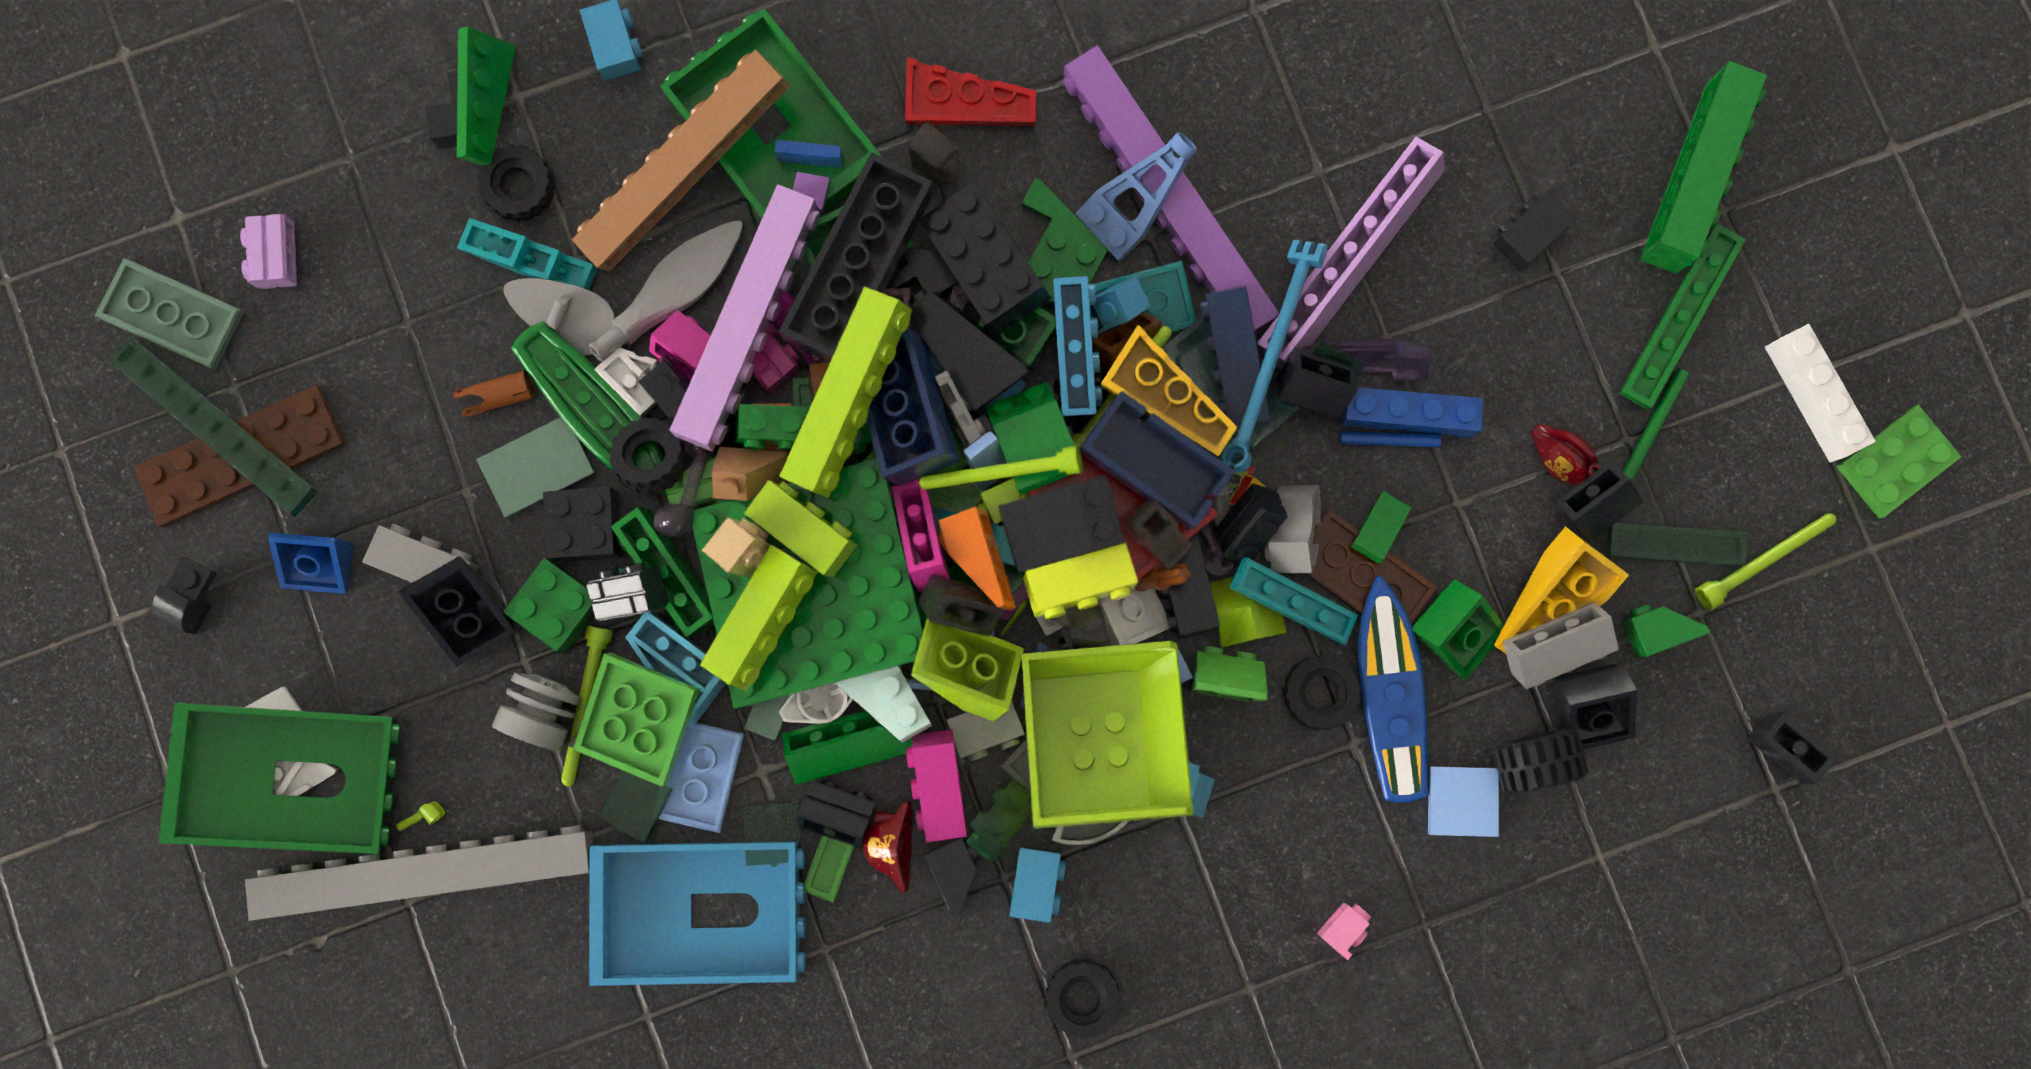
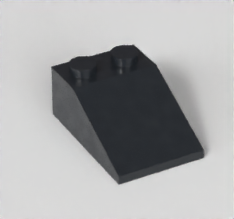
[998,475,1125,573]
[399,556,516,667]

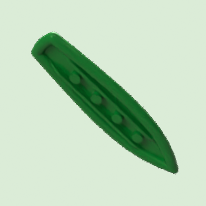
[511,321,667,496]

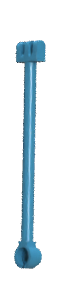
[1222,239,1327,473]

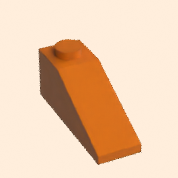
[939,507,1016,610]

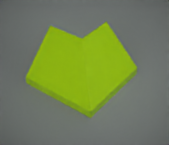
[1209,568,1287,648]

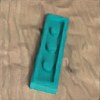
[1230,557,1359,646]

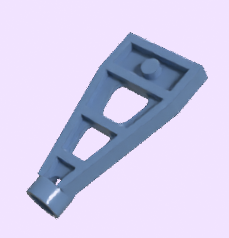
[1075,132,1197,261]

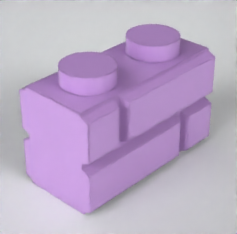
[240,214,297,289]

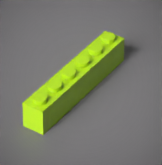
[779,287,912,498]

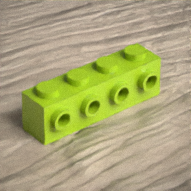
[700,545,818,691]

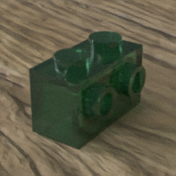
[966,778,1032,863]

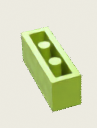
[744,480,858,578]

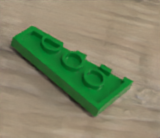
[457,26,516,166]

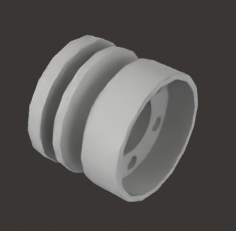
[492,672,582,751]

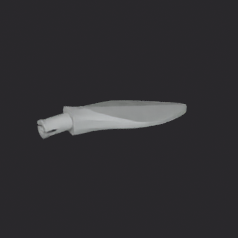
[588,221,743,362]

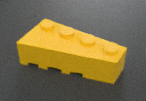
[1101,325,1237,458]

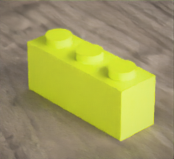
[1023,543,1138,620]

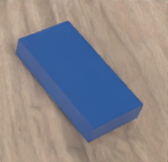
[774,140,844,168]

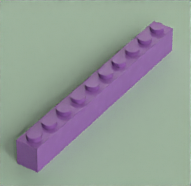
[1062,45,1279,335]

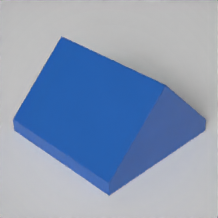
[268,532,354,594]

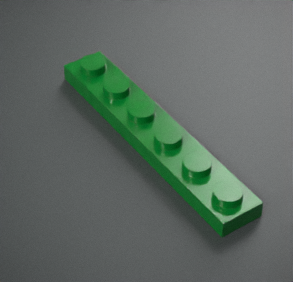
[1619,223,1746,410]

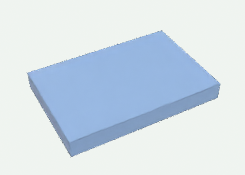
[654,723,745,833]

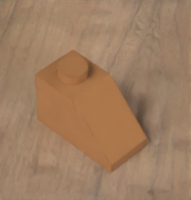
[711,446,787,501]

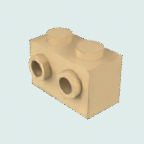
[702,517,775,578]

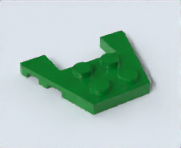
[1022,177,1108,305]

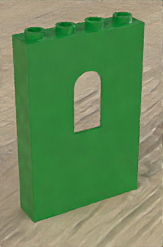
[660,8,883,219]
[158,703,400,854]

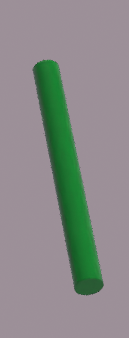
[1623,368,1689,482]

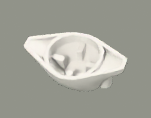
[779,683,853,724]

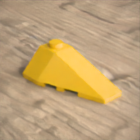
[1494,526,1629,654]

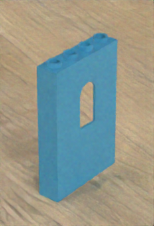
[589,840,806,986]

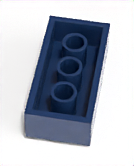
[867,328,960,486]

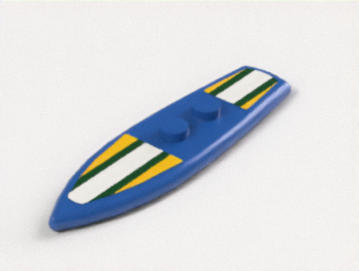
[1358,576,1428,803]

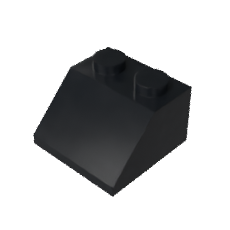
[1555,662,1637,749]

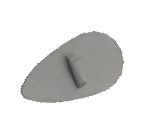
[503,278,615,356]

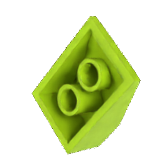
[911,612,1024,722]

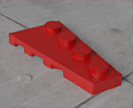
[905,57,1036,126]

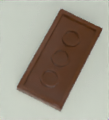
[1304,508,1438,625]

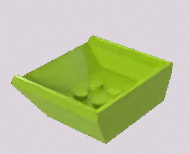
[1021,641,1194,828]

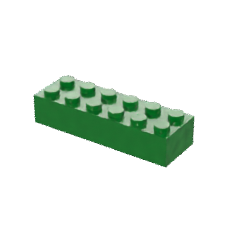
[1640,61,1767,274]

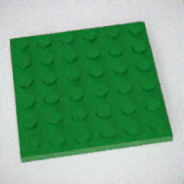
[689,458,924,709]

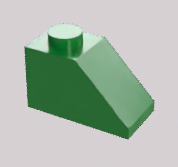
[1622,604,1710,658]

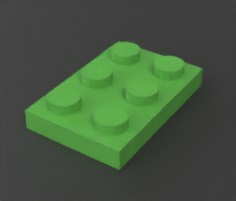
[1836,405,1962,519]

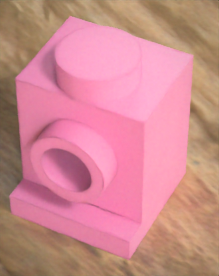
[1317,903,1371,960]

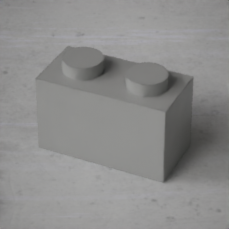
[947,700,1025,762]

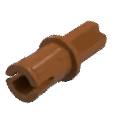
[1134,563,1191,592]

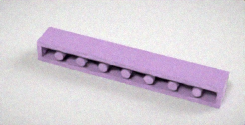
[1257,137,1445,370]
[669,184,820,452]

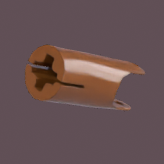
[453,370,534,417]

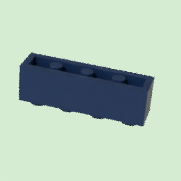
[1201,285,1270,426]

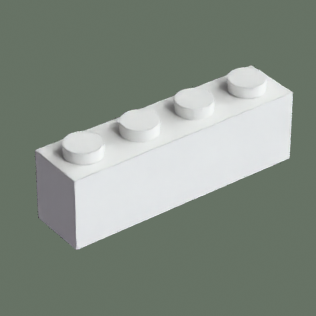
[1765,324,1876,463]

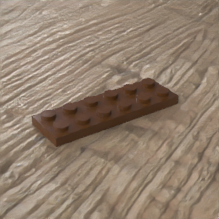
[133,385,346,528]

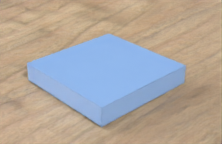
[1428,766,1499,837]

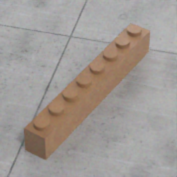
[572,50,791,272]

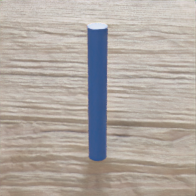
[1339,431,1441,447]

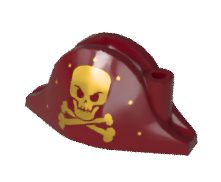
[1531,424,1601,486]
[863,801,912,892]

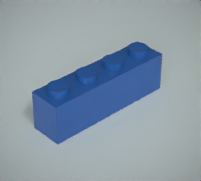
[1340,387,1484,438]

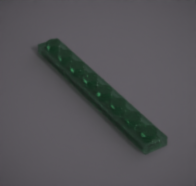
[108,336,318,517]

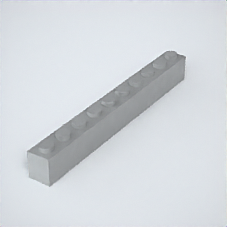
[245,825,594,921]

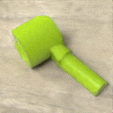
[396,801,446,831]

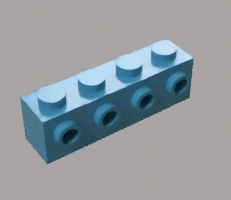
[1053,276,1102,416]

